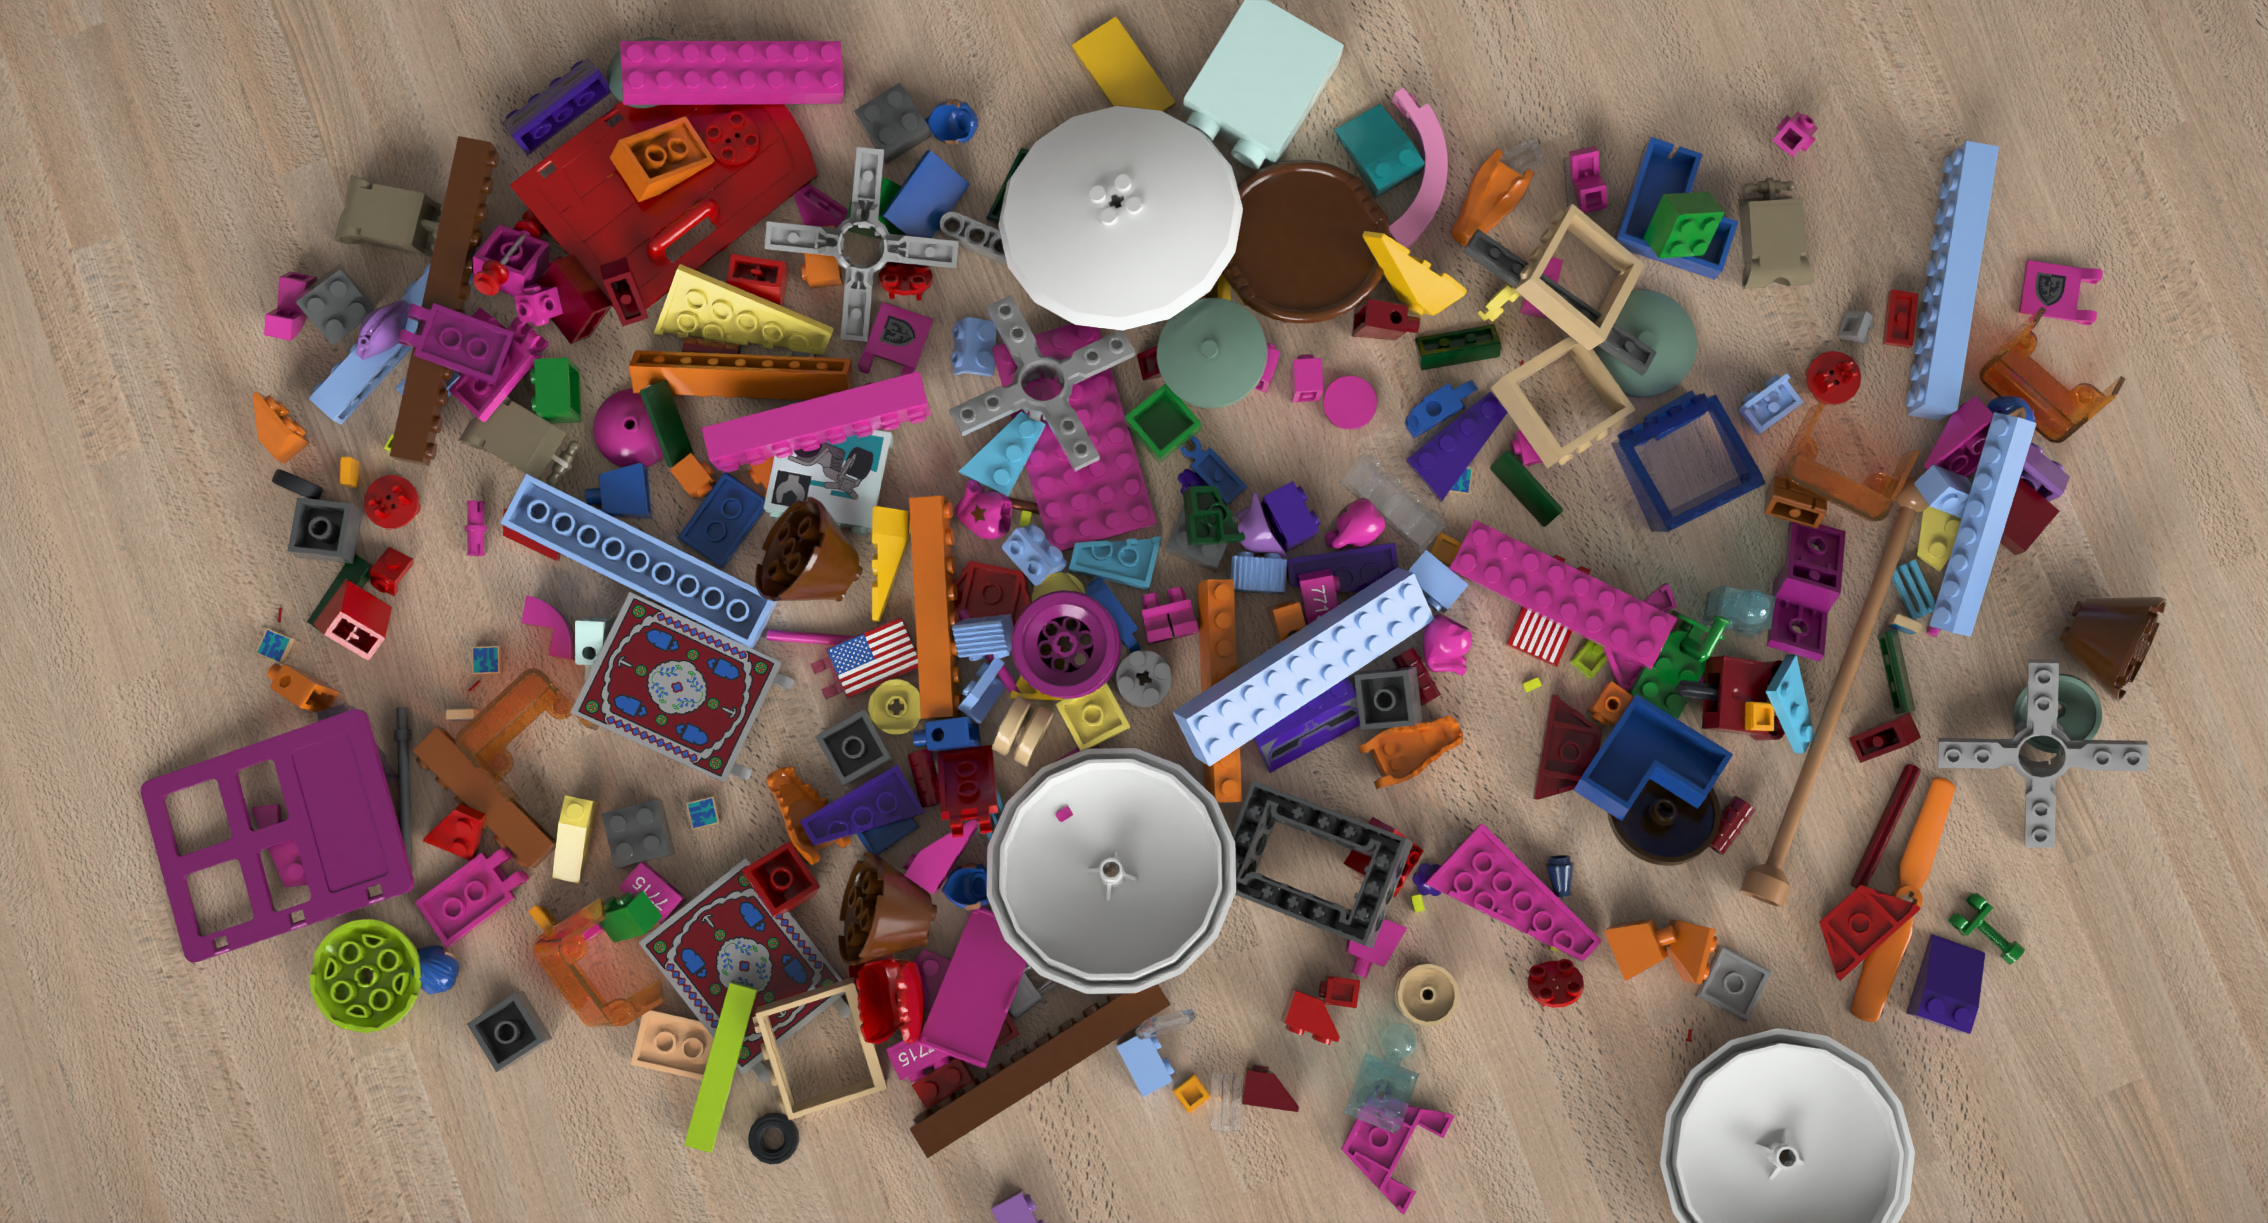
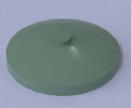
[1593,290,1697,398]
[1157,298,1268,409]

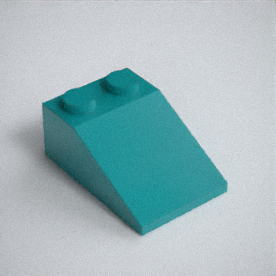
[1334,104,1425,199]

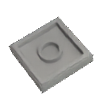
[1695,945,1771,1022]

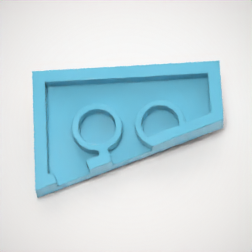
[959,412,1046,497]
[1069,536,1162,590]
[1766,654,1814,753]

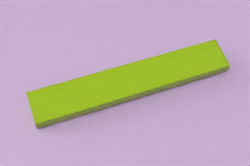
[684,981,758,1153]

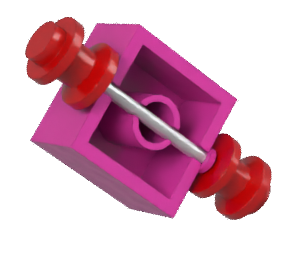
[473,210,549,296]

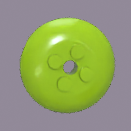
[309,919,422,1033]

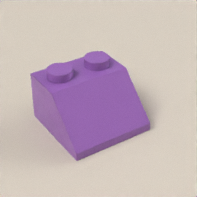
[2020,443,2070,501]

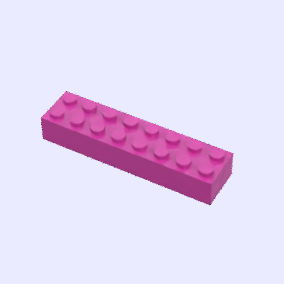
[620,41,844,105]
[702,371,932,472]
[1449,520,1677,670]

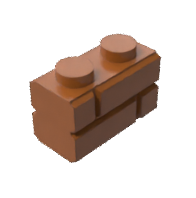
[1764,476,1828,529]

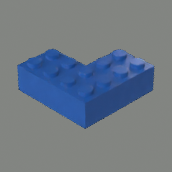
[1614,137,1738,280]
[1574,694,1733,821]

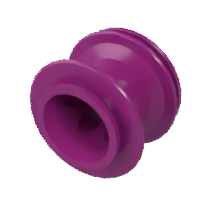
[1011,590,1121,699]

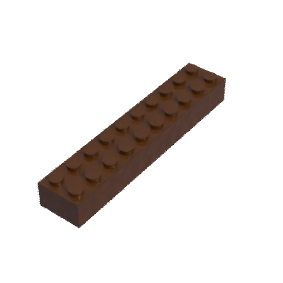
[910,984,1170,1159]

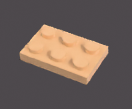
[631,1008,714,1080]

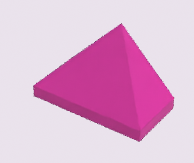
[794,183,848,228]

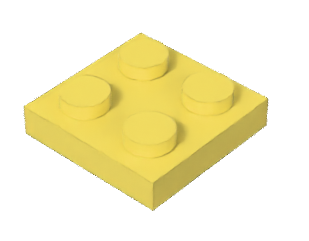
[1056,682,1131,751]

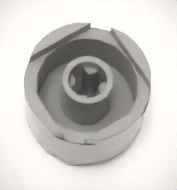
[1116,650,1172,708]

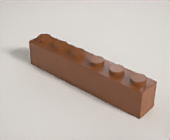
[412,727,556,868]

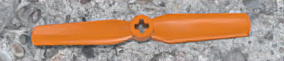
[1851,777,1955,1022]

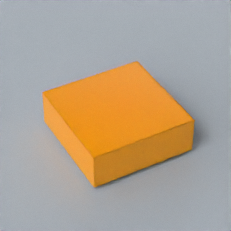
[339,457,360,489]
[1429,531,1462,568]
[1745,702,1774,731]
[528,905,559,933]
[1172,1074,1211,1113]

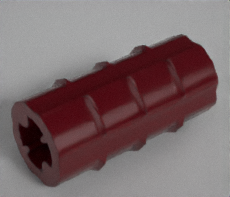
[682,337,741,354]
[1392,647,1441,706]
[907,749,940,808]
[1709,796,1755,855]

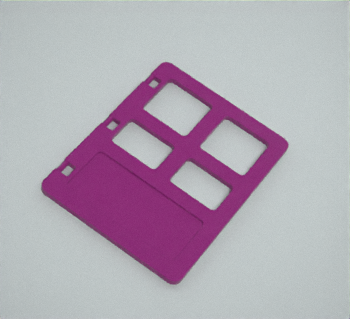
[141,709,414,963]

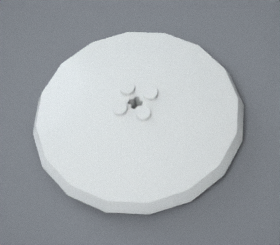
[998,106,1243,330]
[987,748,1236,994]
[1660,1028,1915,1223]

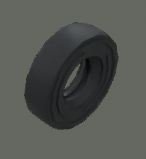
[272,469,323,500]
[748,1113,799,1165]

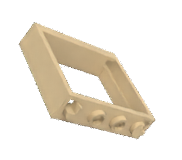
[1515,204,1645,351]
[1491,336,1636,469]
[752,977,887,1120]

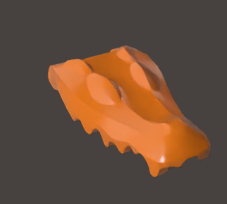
[1451,148,1535,247]
[1358,716,1463,789]
[766,766,852,865]

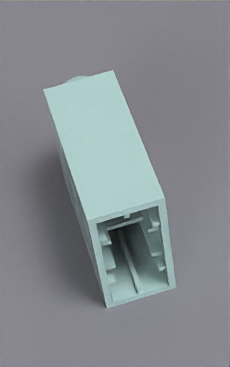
[1182,0,1344,170]

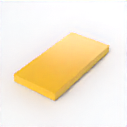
[1072,16,1176,112]

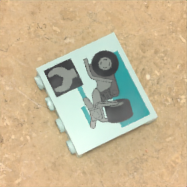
[764,430,894,535]

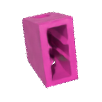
[1345,919,1407,978]

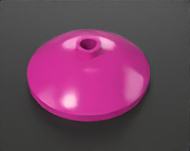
[593,388,664,468]

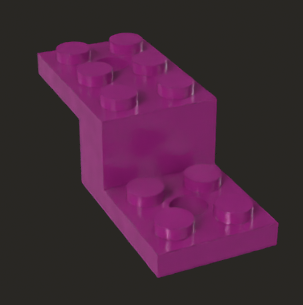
[1766,521,1846,662]

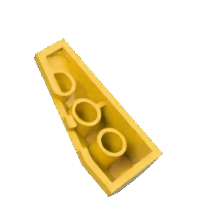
[1362,231,1467,317]
[872,506,911,623]

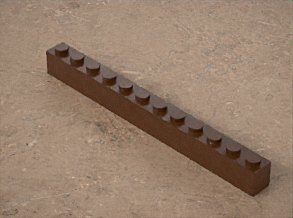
[390,136,499,466]

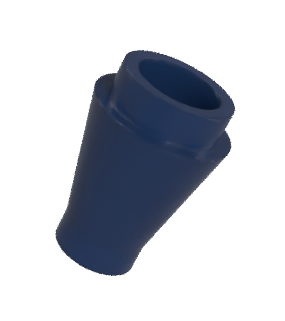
[1546,855,1574,897]

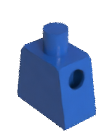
[585,463,652,519]
[913,717,981,751]

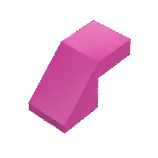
[1569,146,1607,213]

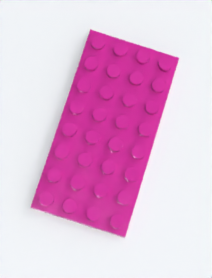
[992,324,1157,552]

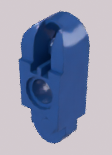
[1405,380,1478,439]
[1086,576,1141,653]

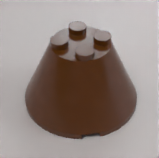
[755,497,863,602]
[2060,597,2166,701]
[838,852,937,965]

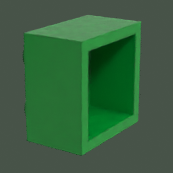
[1644,192,1725,259]
[530,357,582,424]
[1124,383,1202,464]

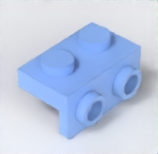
[951,317,996,377]
[1738,373,1804,435]
[1002,524,1069,586]
[958,658,1006,723]

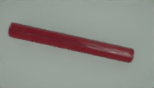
[1851,764,1921,888]

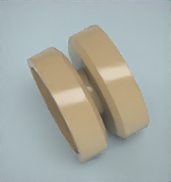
[992,695,1054,767]
[1393,962,1460,1026]

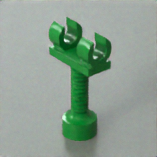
[1948,893,2025,965]

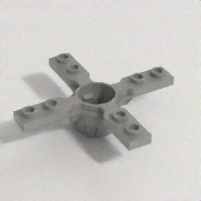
[764,147,959,342]
[949,295,1135,472]
[1938,659,2148,848]

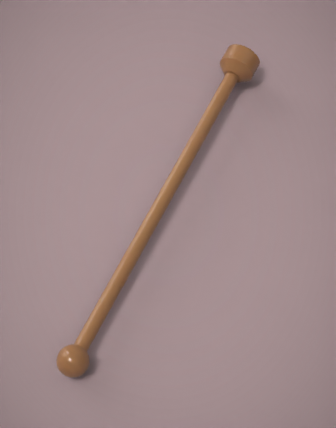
[1740,478,1929,908]

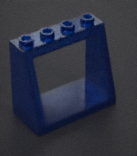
[1611,392,1766,532]

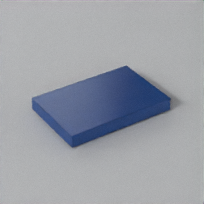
[881,150,970,238]
[677,472,765,569]

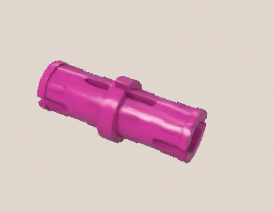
[465,500,487,556]

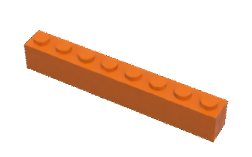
[629,350,854,400]
[909,495,963,719]
[1197,579,1242,803]

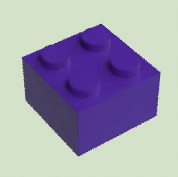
[1261,481,1320,552]

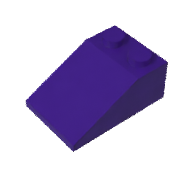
[1906,934,1985,1034]

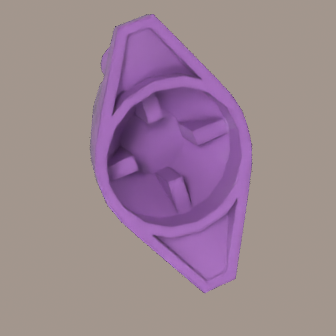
[356,300,410,360]
[1236,492,1288,558]

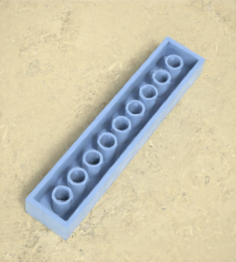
[1905,141,1999,421]
[500,474,778,649]
[1173,567,1434,766]

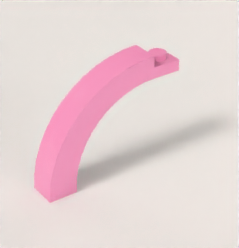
[1389,87,1448,249]

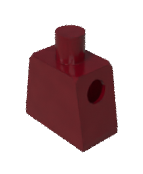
[1352,299,1420,340]

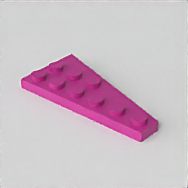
[1423,823,1602,961]

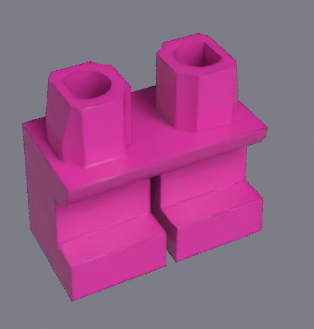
[1142,586,1199,645]

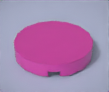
[1323,376,1377,430]

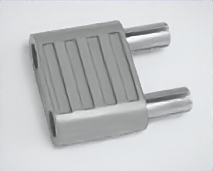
[1009,963,1057,1019]

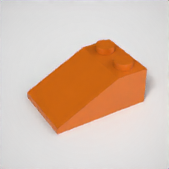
[610,116,715,202]

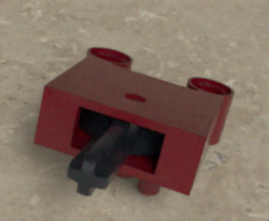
[1676,656,1785,741]

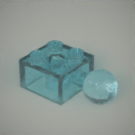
[1702,586,1776,638]
[1343,1023,1419,1134]

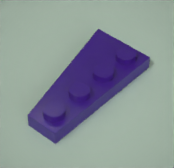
[1406,392,1508,502]
[1287,542,1399,593]
[800,765,925,846]

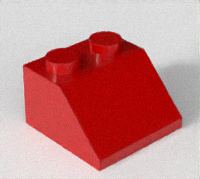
[742,841,820,917]

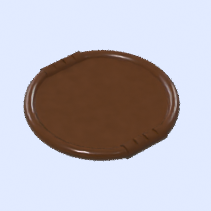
[1222,160,1390,324]

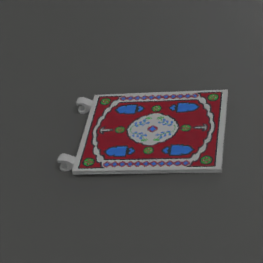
[570,592,794,783]
[638,858,851,1083]

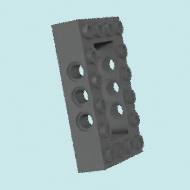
[1232,781,1413,949]

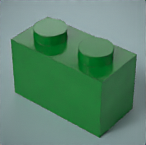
[594,890,663,943]

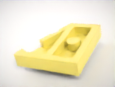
[1916,506,1962,571]

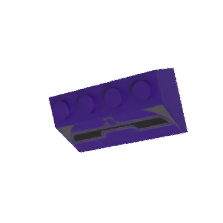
[502,58,611,156]
[1252,677,1360,773]

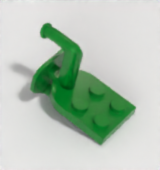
[1628,610,1730,719]

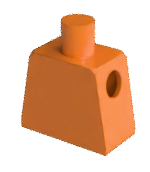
[1267,600,1306,644]
[267,663,340,716]
[1604,919,1678,981]

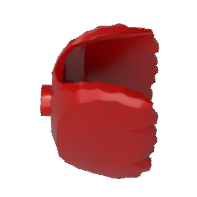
[856,959,924,1044]

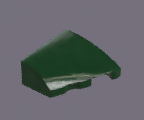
[1183,486,1245,546]

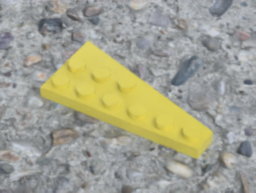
[653,264,834,355]

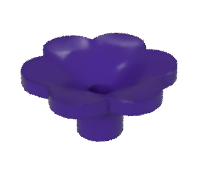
[1178,469,1207,495]
[1412,863,1441,896]

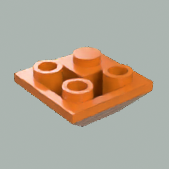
[252,392,310,464]
[1665,919,1717,985]

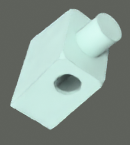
[575,617,615,680]

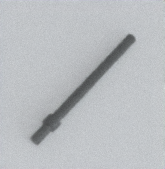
[394,707,413,874]

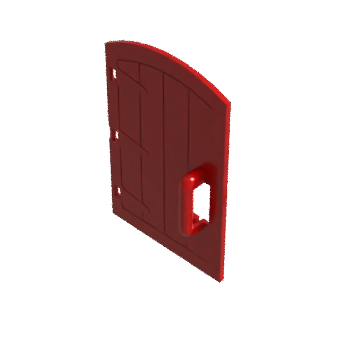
[509,40,818,311]

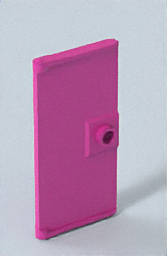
[917,906,1027,1069]

